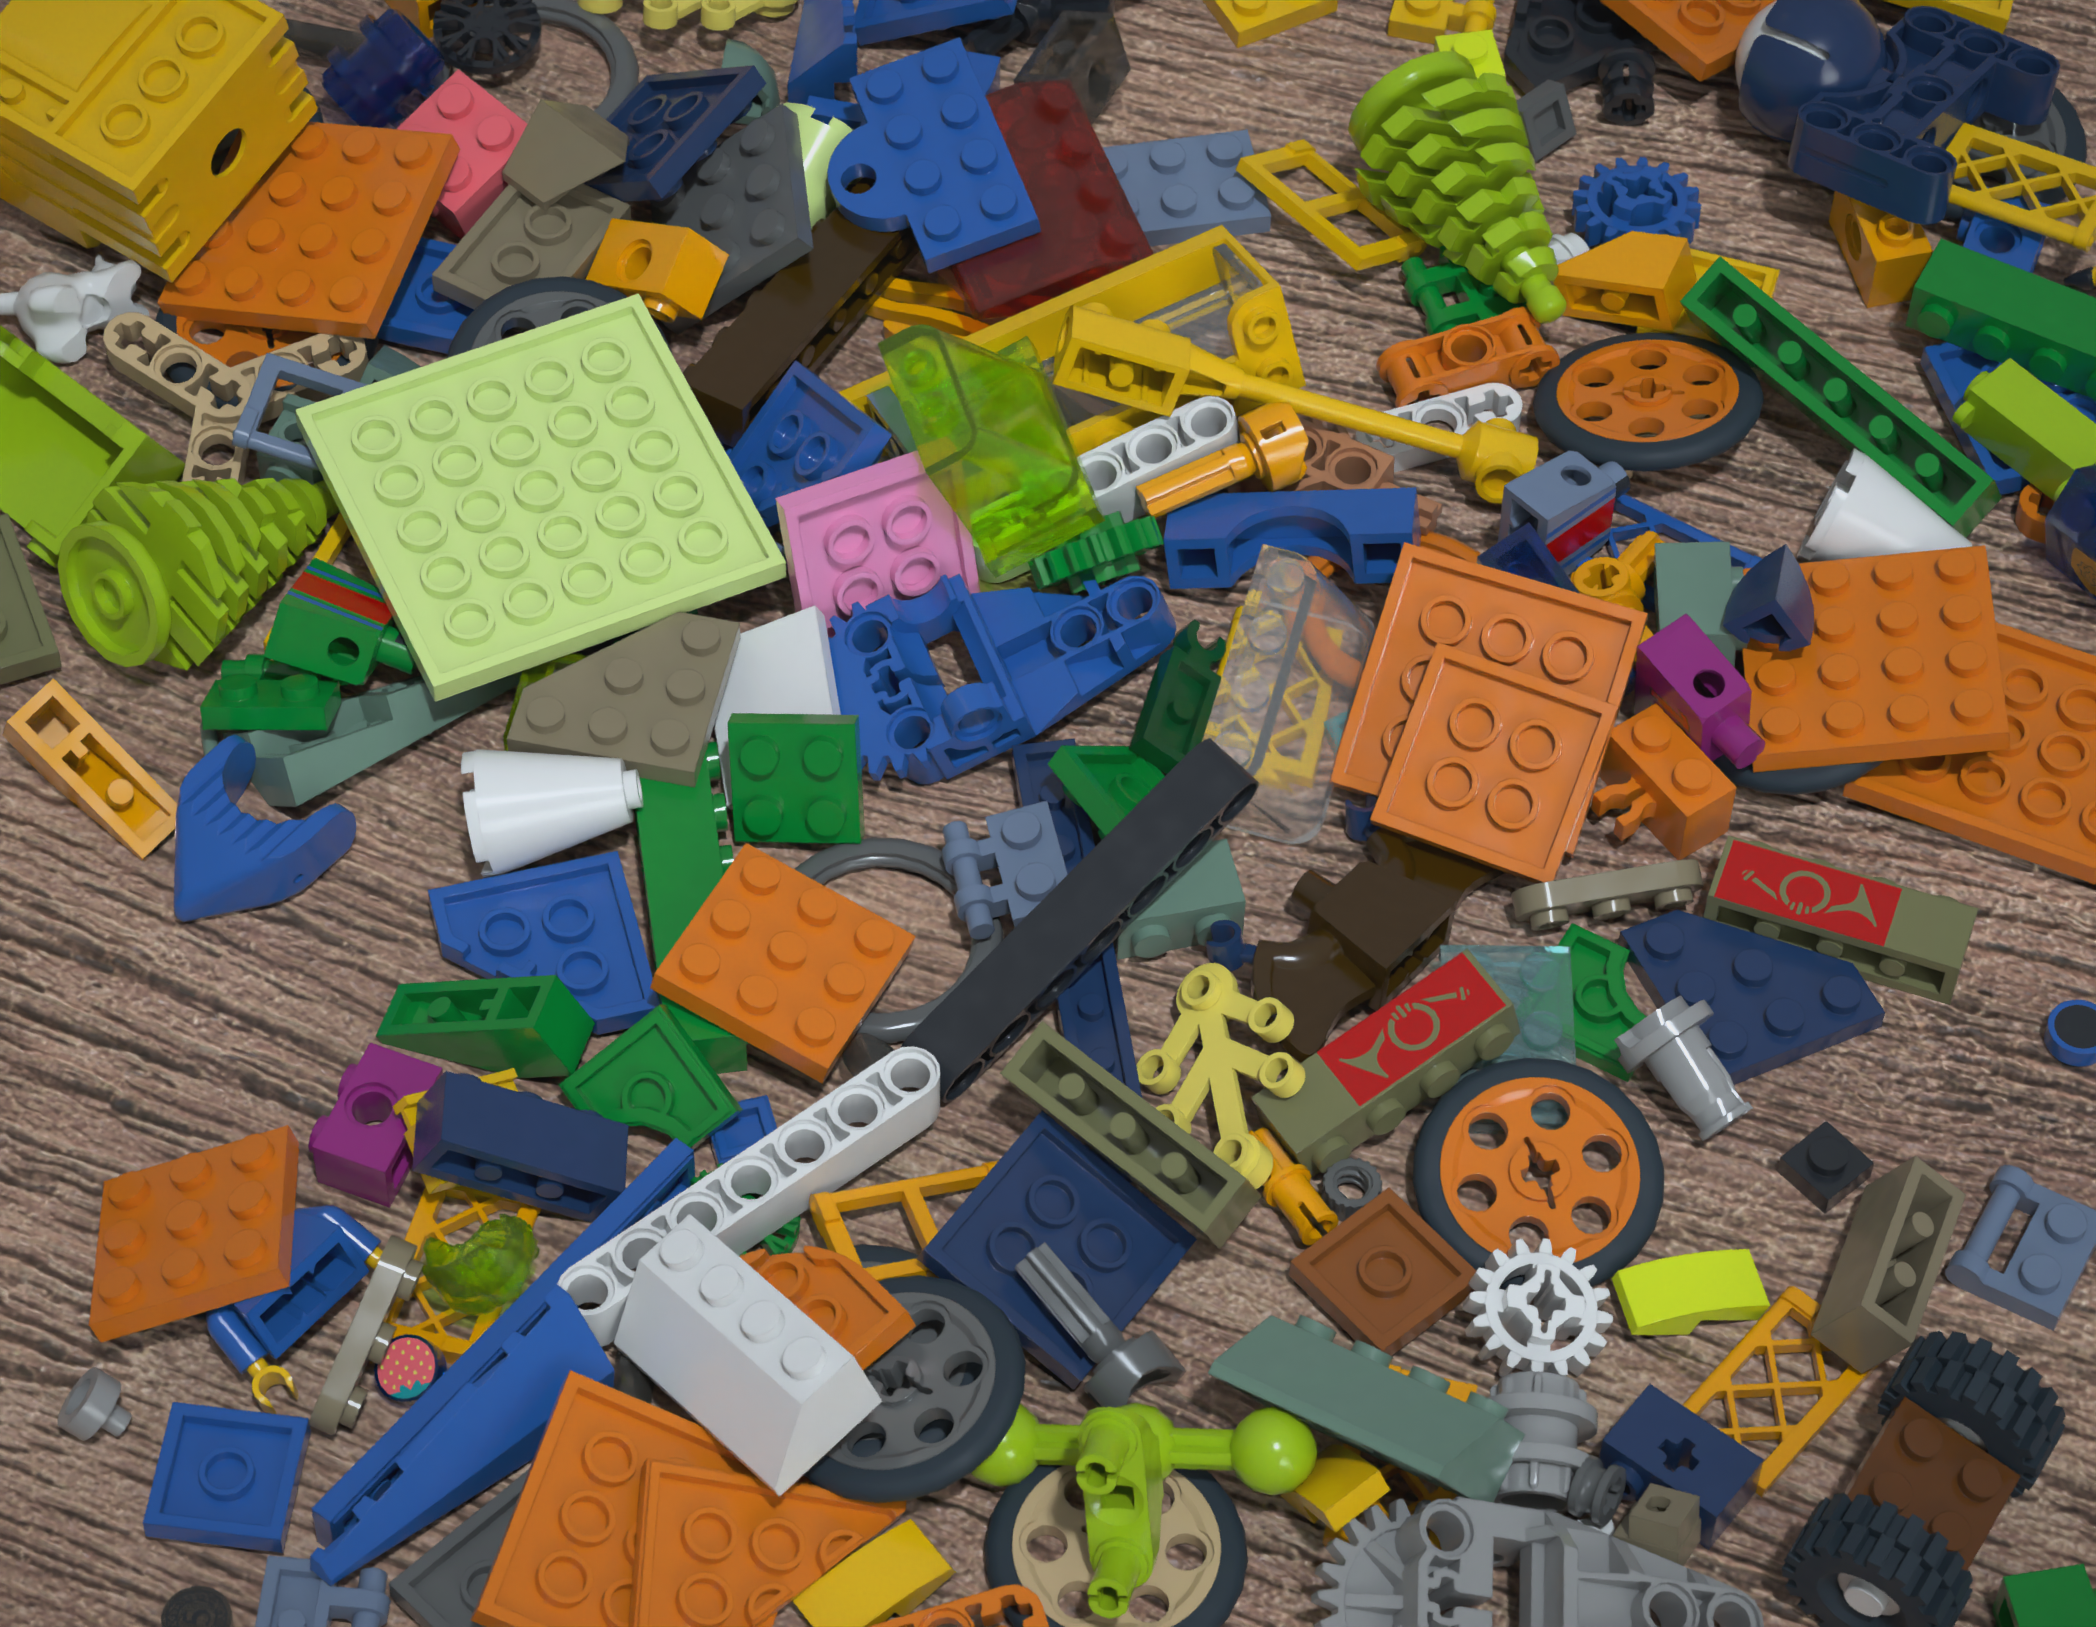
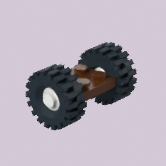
[1782,1331,2066,1627]

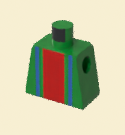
[263,558,417,685]

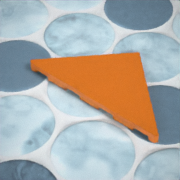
[629,1458,906,1627]

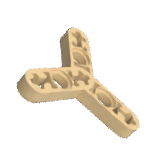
[103,312,368,485]

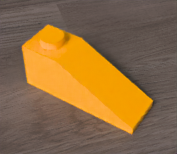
[2,678,177,861]

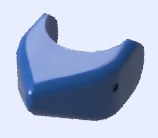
[174,735,356,922]

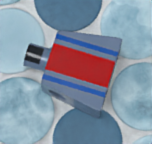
[1495,451,1630,584]

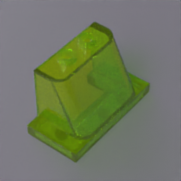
[877,324,1105,578]

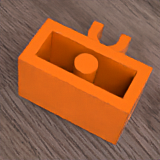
[1591,703,1737,860]

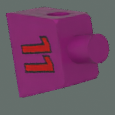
[1634,613,1765,769]

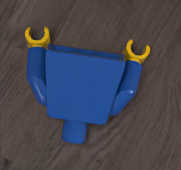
[206,1205,414,1414]

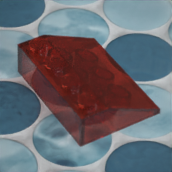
[950,79,1154,320]

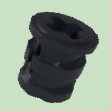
[1598,48,1656,126]

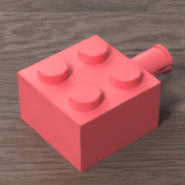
[397,69,527,240]

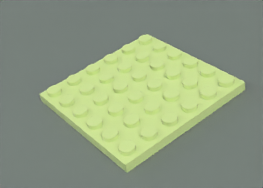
[295,294,786,702]

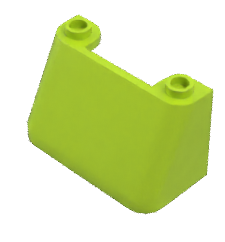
[0,325,185,569]

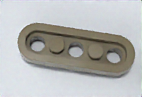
[1511,859,1704,931]
[309,1235,424,1436]

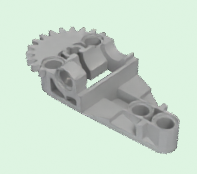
[1311,1497,1764,1627]

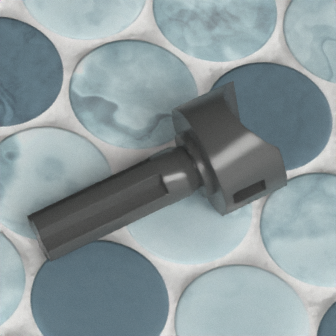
[1014,1243,1186,1407]

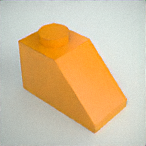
[1554,231,1697,331]

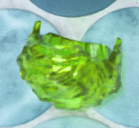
[421,1214,539,1316]

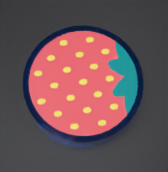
[374,1334,447,1406]

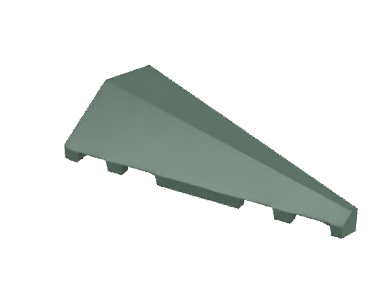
[223,660,554,807]

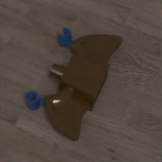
[1205,795,1506,1063]

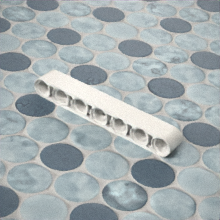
[557,1046,940,1347]

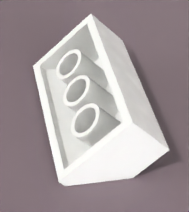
[614,1214,882,1497]

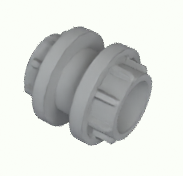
[1488,1371,1598,1514]

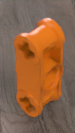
[1376,307,1560,408]

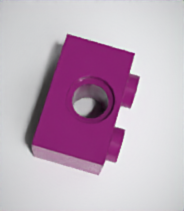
[308,1042,443,1208]

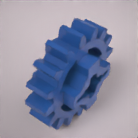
[1572,157,1701,247]

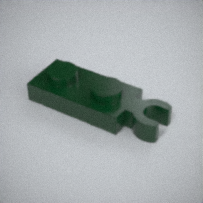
[1129,619,1226,774]

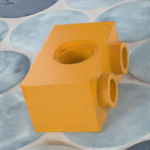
[1829,191,1933,308]
[585,218,729,323]

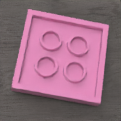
[775,439,981,638]

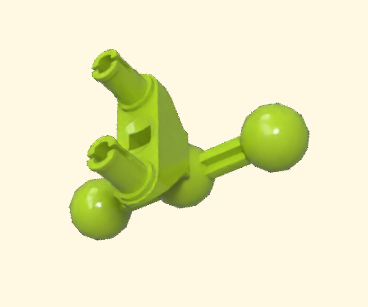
[970,1403,1317,1618]

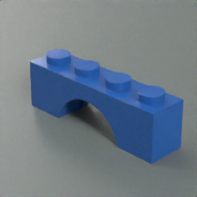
[1164,487,1421,589]

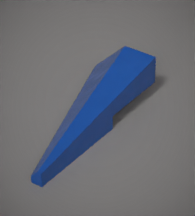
[787,0,857,105]
[310,1284,615,1586]

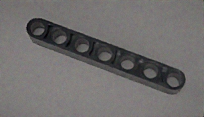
[900,738,1259,1103]

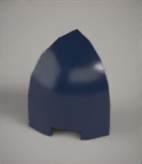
[1723,544,1814,651]

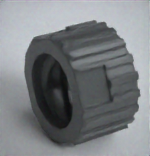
[1321,1157,1382,1222]

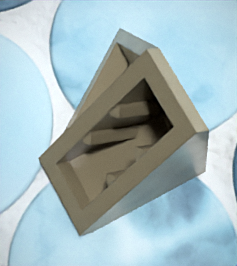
[502,99,629,211]

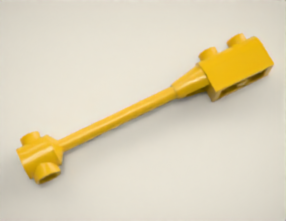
[1053,302,1539,504]

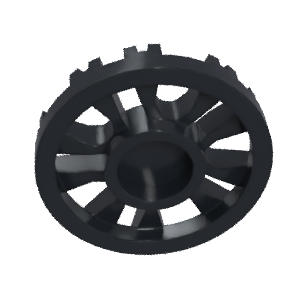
[433,0,542,75]

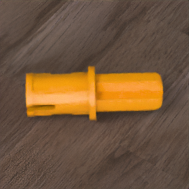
[1248,1127,1339,1245]

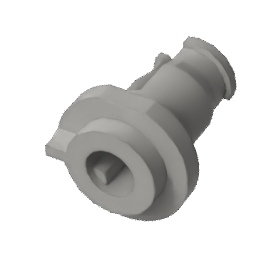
[1614,996,1753,1141]

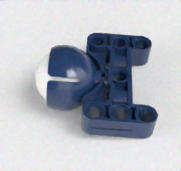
[1735,0,2060,225]

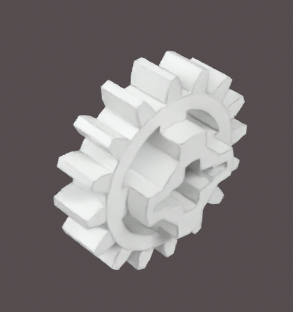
[1462,1238,1613,1377]

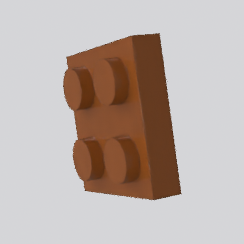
[1289,1187,1476,1356]

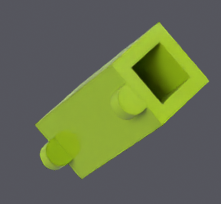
[1952,358,2096,513]

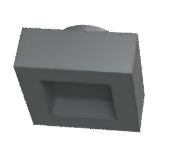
[1516,79,1577,162]

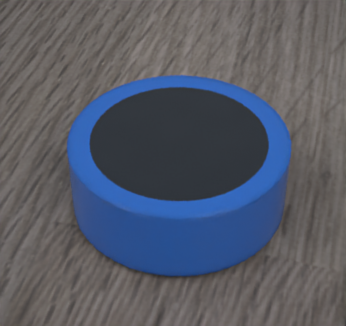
[2044,1000,2096,1067]

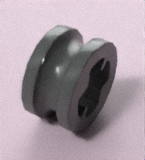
[1567,1455,1626,1526]

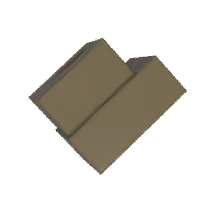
[1613,1483,1701,1566]

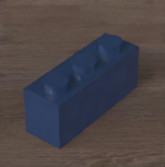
[412,1071,628,1223]

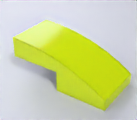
[1611,1249,1770,1335]

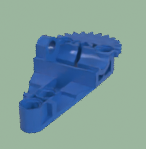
[828,573,1177,784]

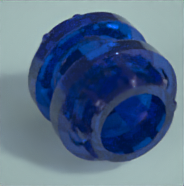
[321,9,445,128]

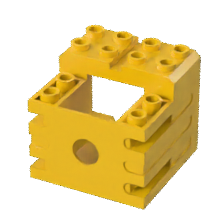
[0,0,318,283]

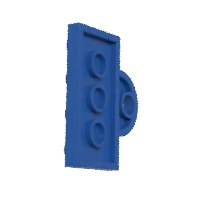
[828,37,1041,273]

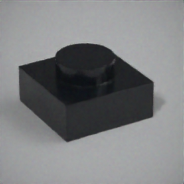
[1777,1121,1874,1214]

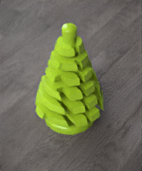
[1348,51,1567,324]
[58,478,340,671]

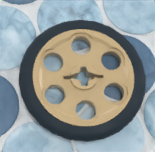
[984,1464,1248,1627]

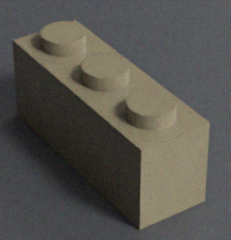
[1810,1156,1966,1373]

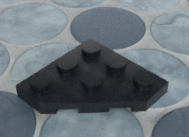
[1503,0,1659,94]

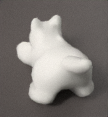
[0,255,150,364]

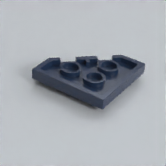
[1618,910,1885,1085]

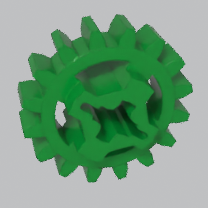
[1028,511,1164,595]

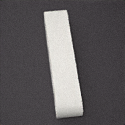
[968,396,1240,583]

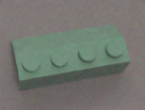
[1208,1315,1525,1502]

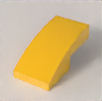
[1280,1444,1390,1533]
[793,1519,956,1627]

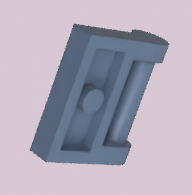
[1945,1165,2096,1331]

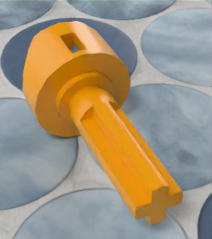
[1136,402,1309,518]

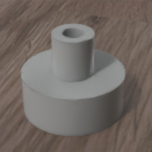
[58,1367,131,1441]

